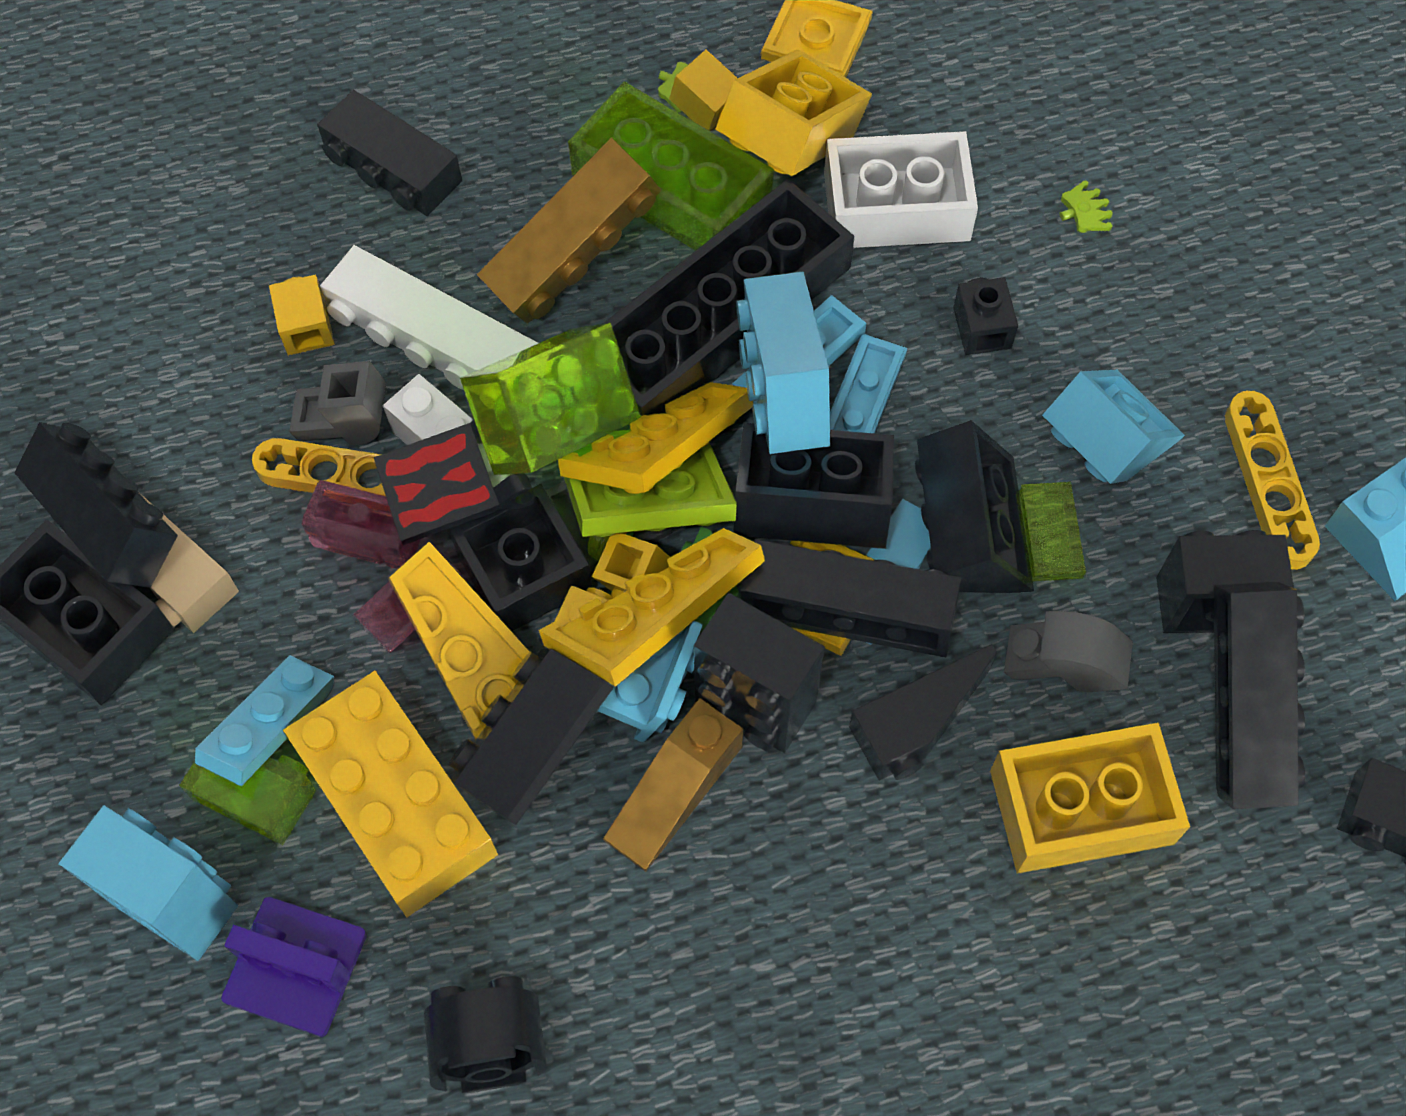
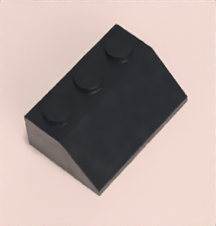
[915,420,1034,593]
[448,648,614,825]

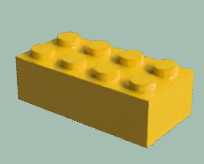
[283,671,498,918]

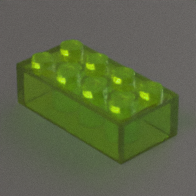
[568,81,774,251]

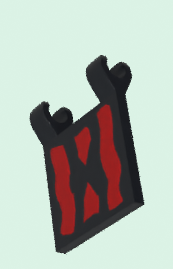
[374,407,535,546]

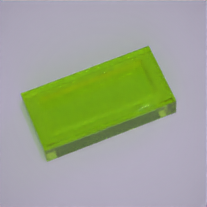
[1019,482,1086,582]

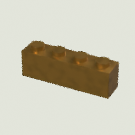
[477,137,662,324]

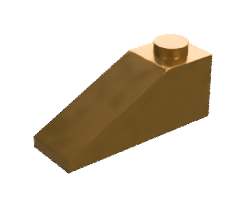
[603,698,743,872]

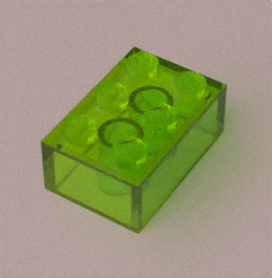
[460,322,641,475]

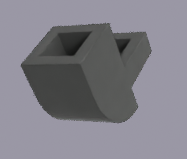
[289,361,386,445]
[1004,611,1133,692]

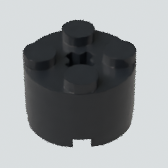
[424,976,547,1093]

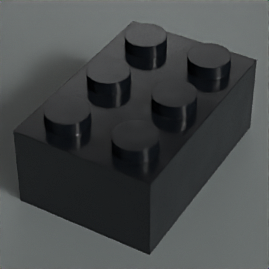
[733,422,894,549]
[0,519,175,706]
[693,593,825,753]

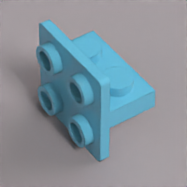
[597,621,703,743]

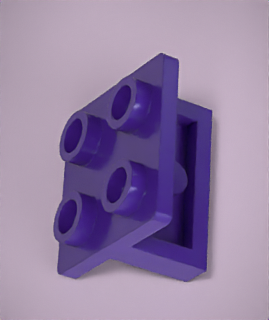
[221,897,367,1037]

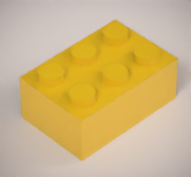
[715,50,872,176]
[990,722,1190,874]

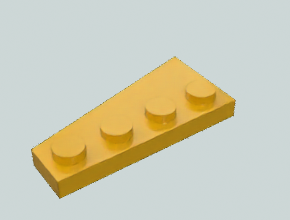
[557,382,753,494]
[539,528,765,687]
[388,542,530,740]

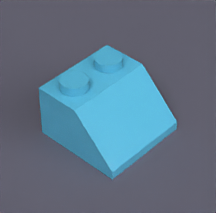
[1042,370,1185,484]
[1325,457,1406,601]

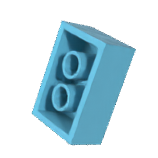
[736,272,830,454]
[58,805,239,961]

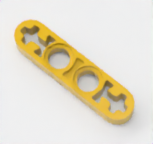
[1225,391,1320,570]
[252,438,389,505]

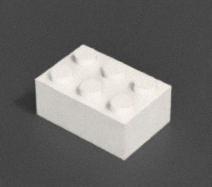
[824,131,978,248]

